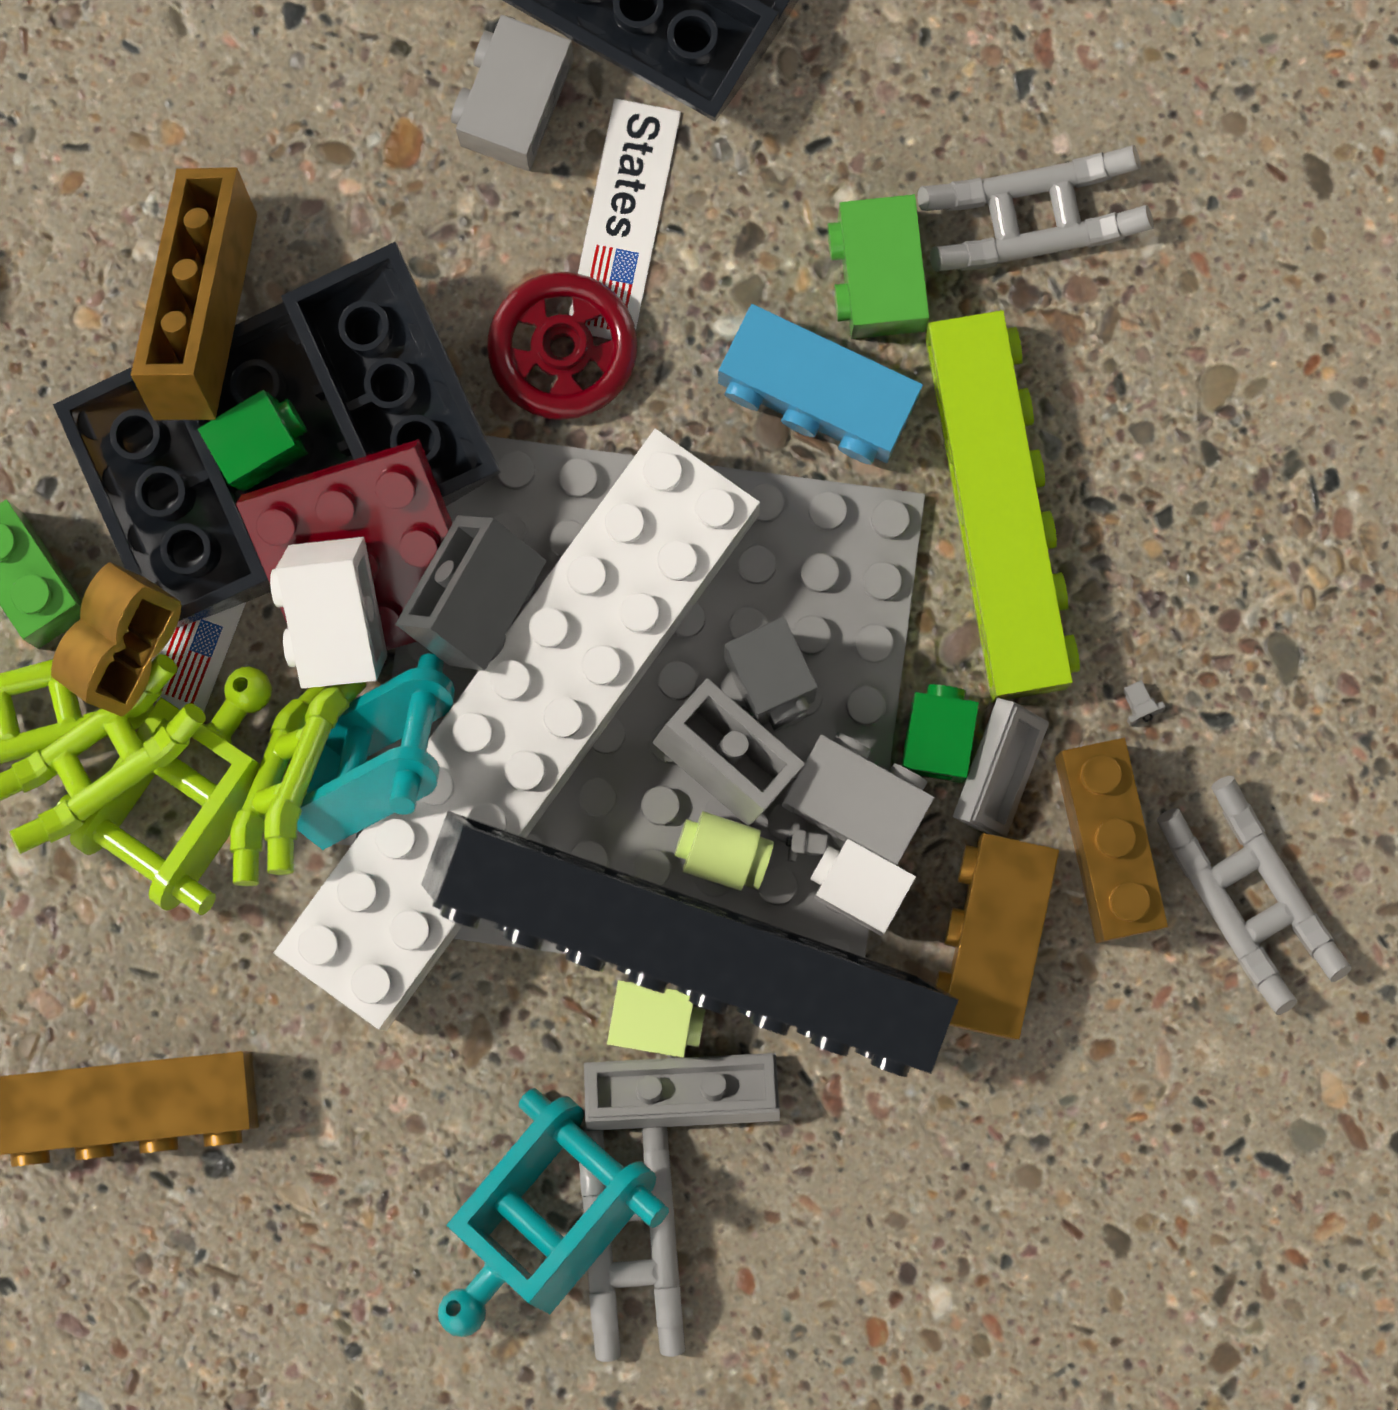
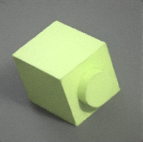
[607,980,705,1058]

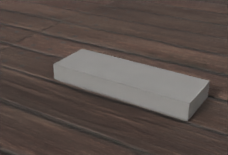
[584,1053,780,1131]

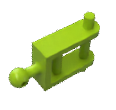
[57,666,272,915]

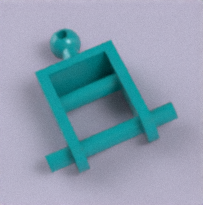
[297,653,455,850]
[437,1088,669,1337]

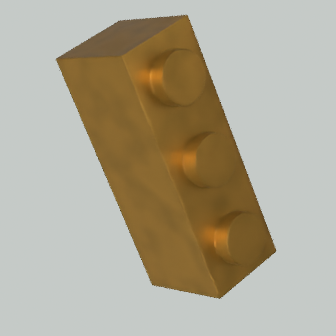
[1054,737,1168,943]
[935,833,1059,1040]

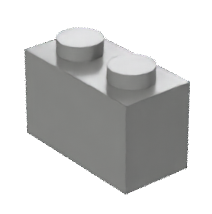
[451,14,574,172]
[652,678,805,826]
[782,732,934,866]

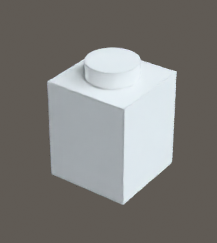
[810,839,916,936]

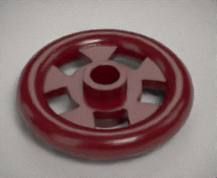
[487,272,637,420]

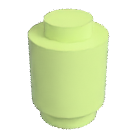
[674,811,774,891]

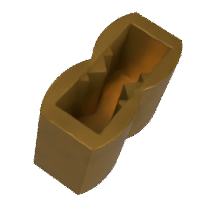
[51,562,181,717]

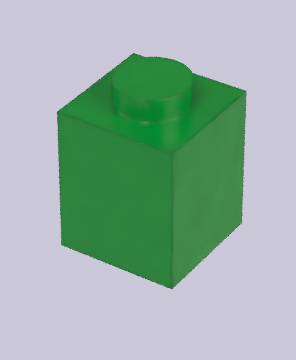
[198,390,308,492]
[901,684,979,783]

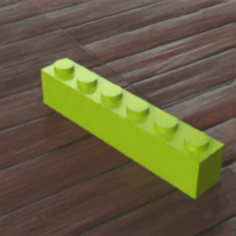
[925,310,1080,703]

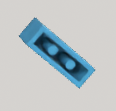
[718,303,923,465]

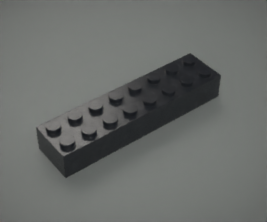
[421,811,958,1077]

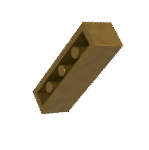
[131,167,257,420]
[0,1051,259,1167]

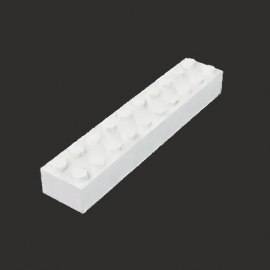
[274,428,760,1031]

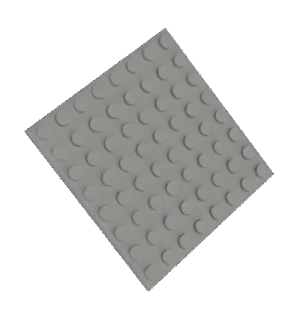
[380,435,925,957]

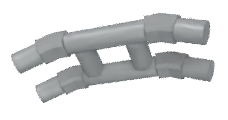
[917,145,1154,271]
[1157,775,1352,1015]
[579,1126,685,1362]

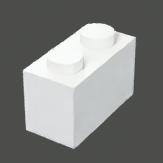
[270,537,388,689]

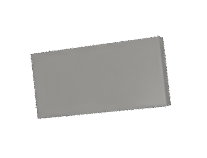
[953,698,1049,838]

